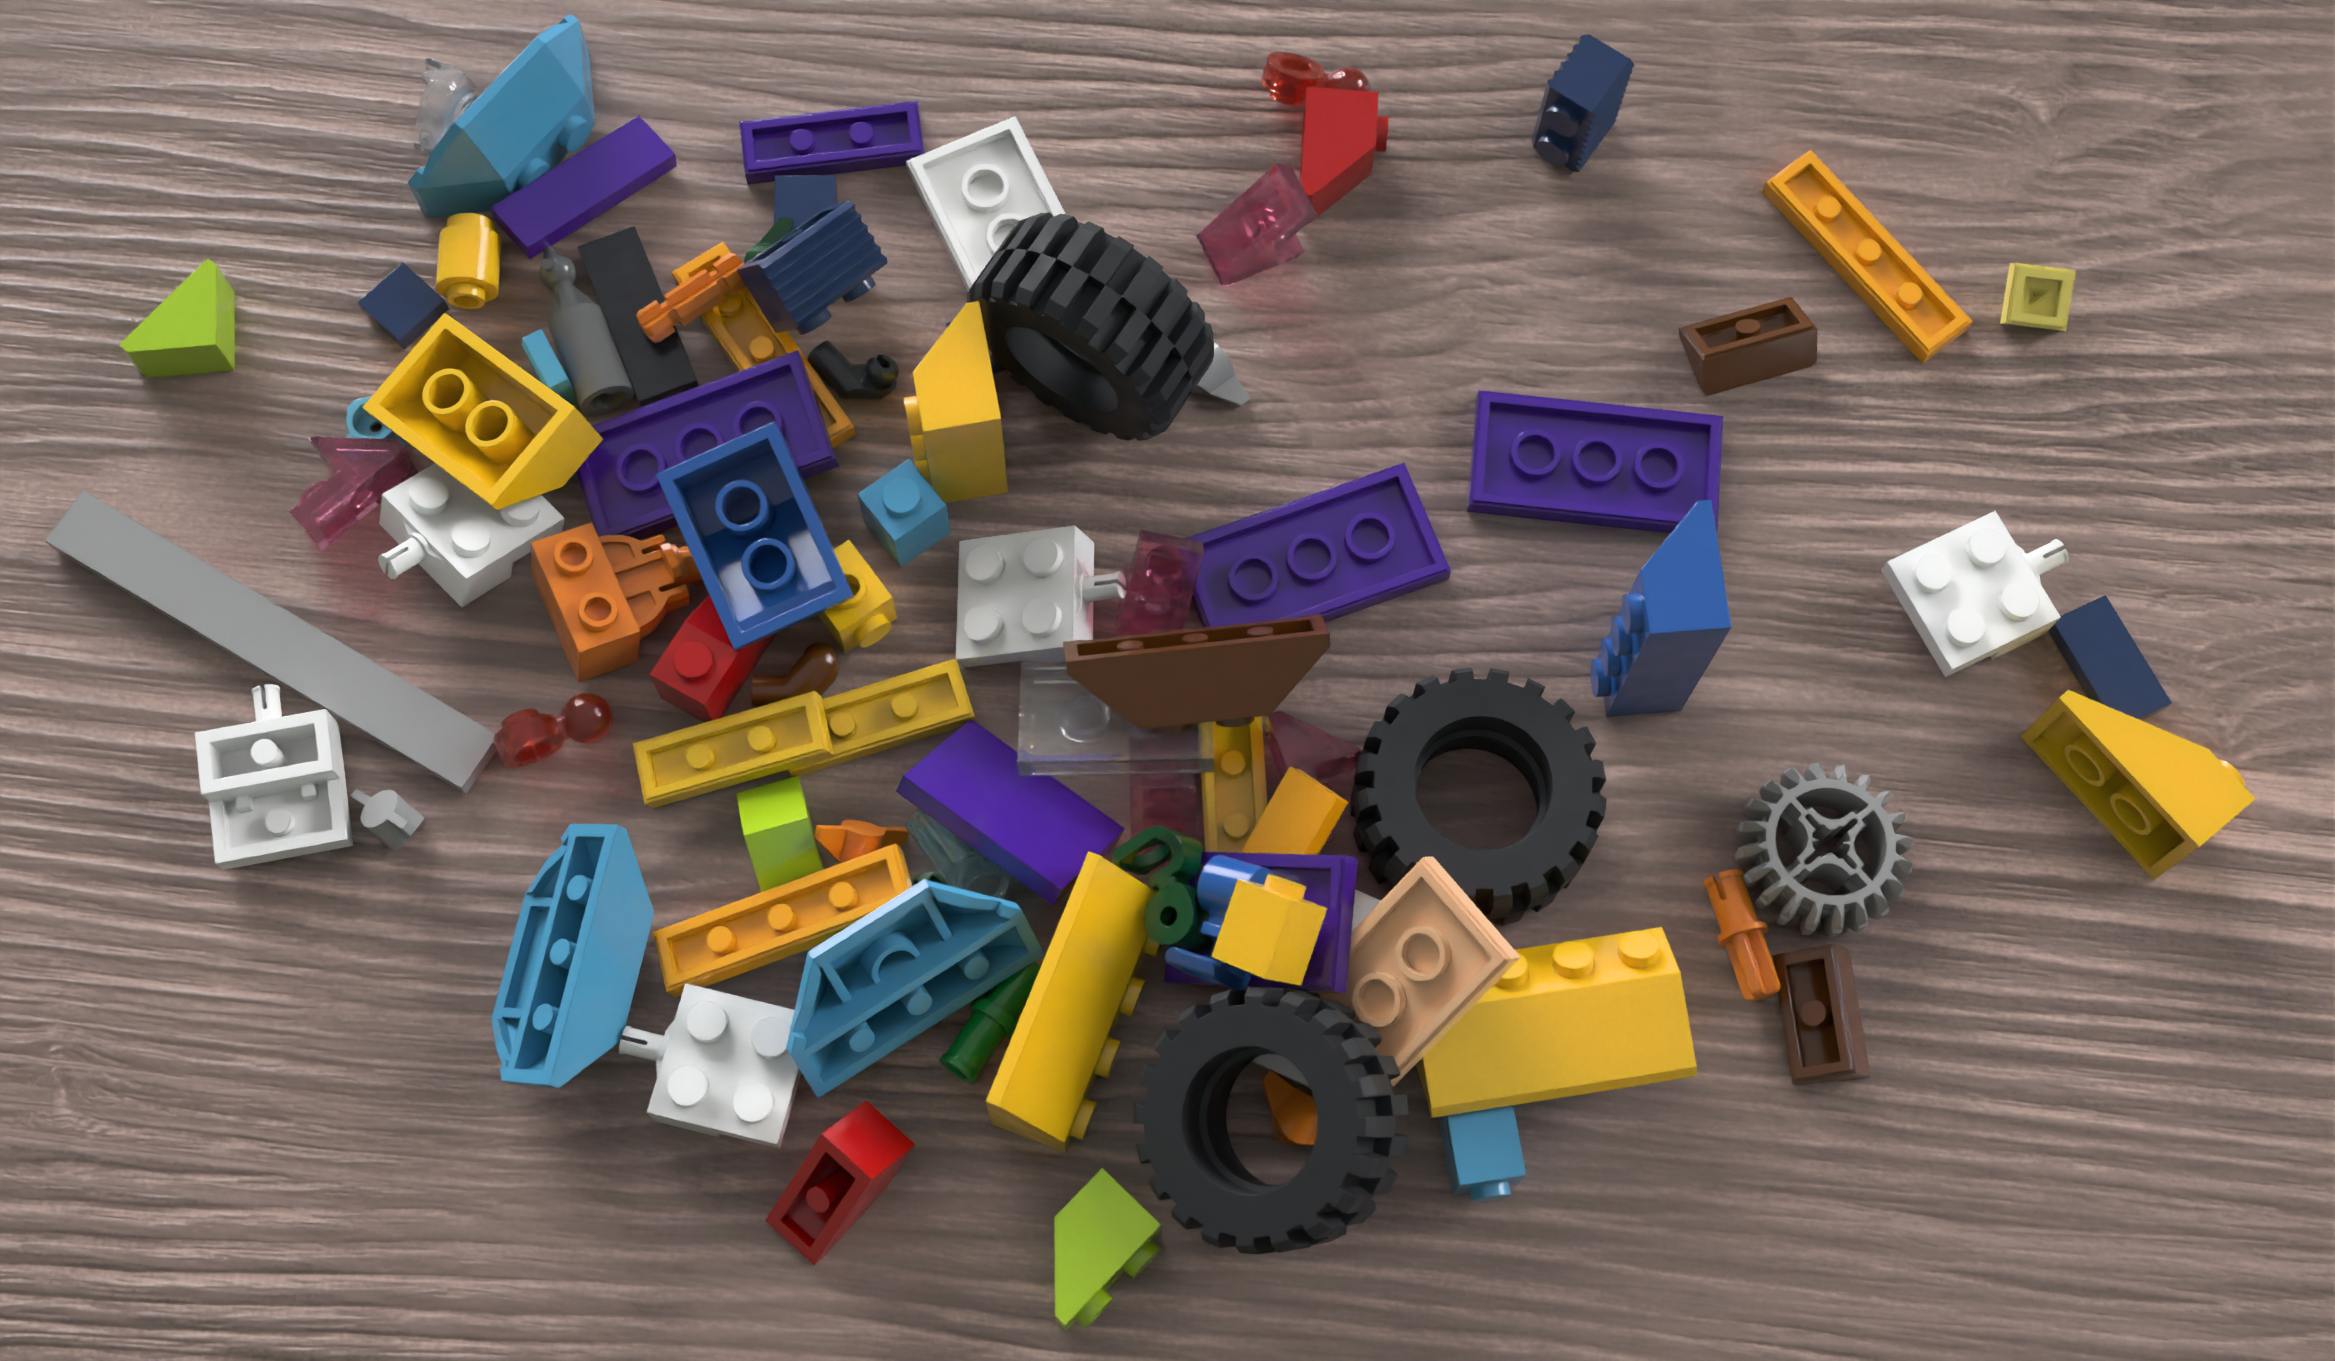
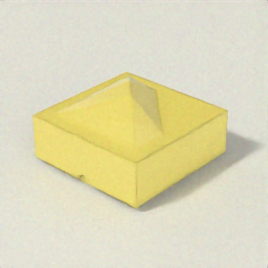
[2000,263,2076,331]

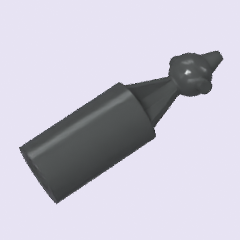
[539,246,634,416]

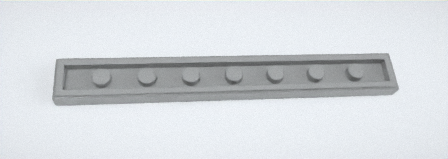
[45,490,503,794]

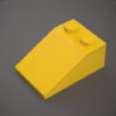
[2020,690,2256,880]

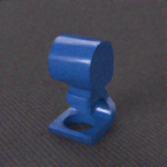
[1165,855,1273,990]

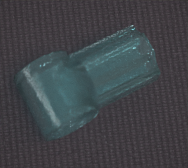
[905,808,1015,902]

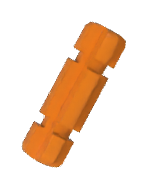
[636,253,746,343]

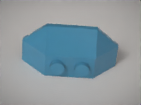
[408,14,595,218]
[491,824,654,1088]
[786,879,1045,1098]

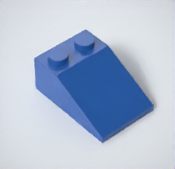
[656,421,854,651]

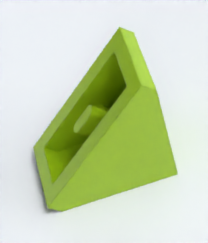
[119,258,235,378]
[736,775,824,892]

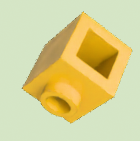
[817,540,897,654]
[1211,874,1327,986]

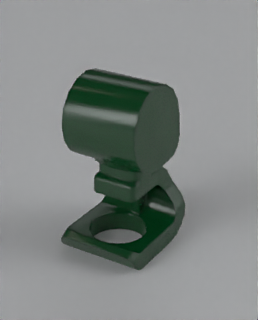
[1113,825,1214,954]

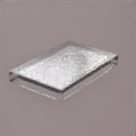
[1018,662,1214,776]

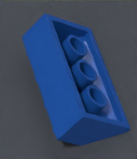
[1590,500,1732,717]

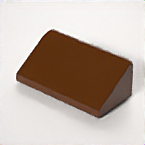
[1679,297,1817,395]
[1772,943,1870,1085]

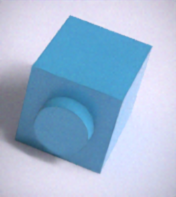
[857,459,951,568]
[1438,1105,1526,1203]

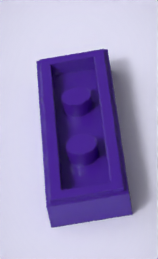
[739,101,924,184]
[491,115,677,259]

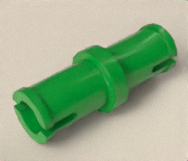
[939,961,1041,1084]

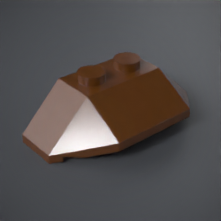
[1063,614,1331,734]

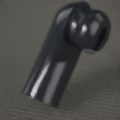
[807,341,899,399]

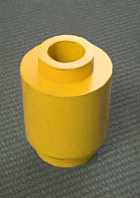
[436,213,502,310]

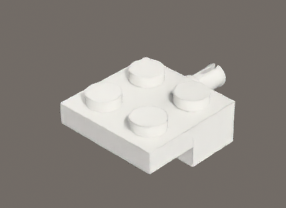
[378,464,564,607]
[1881,511,2069,677]
[956,525,1126,668]
[195,684,353,870]
[619,983,801,1149]

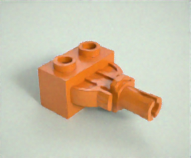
[531,522,703,683]

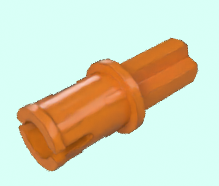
[1703,869,1781,1001]

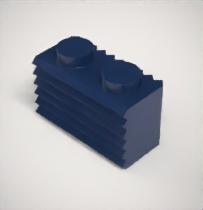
[1532,34,1635,172]
[736,200,887,335]

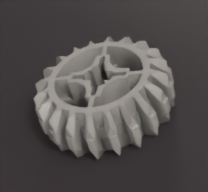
[1735,762,1914,938]

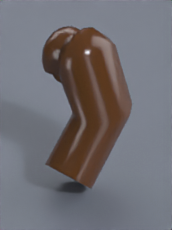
[751,642,840,706]

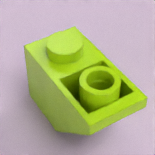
[1054,1168,1161,1332]

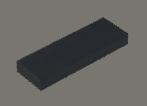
[578,226,699,407]

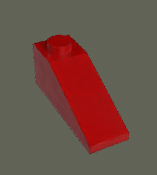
[649,595,776,723]

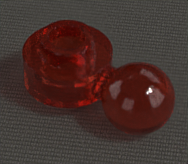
[1261,52,1371,106]
[493,693,613,768]

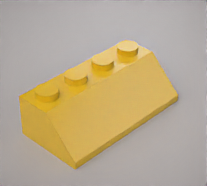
[986,851,1161,1153]
[1416,927,1697,1118]

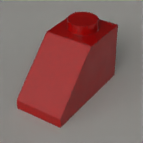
[1297,87,1389,224]
[765,1100,916,1265]

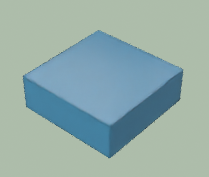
[521,329,578,406]

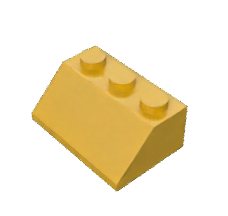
[904,301,1008,503]
[362,312,603,510]

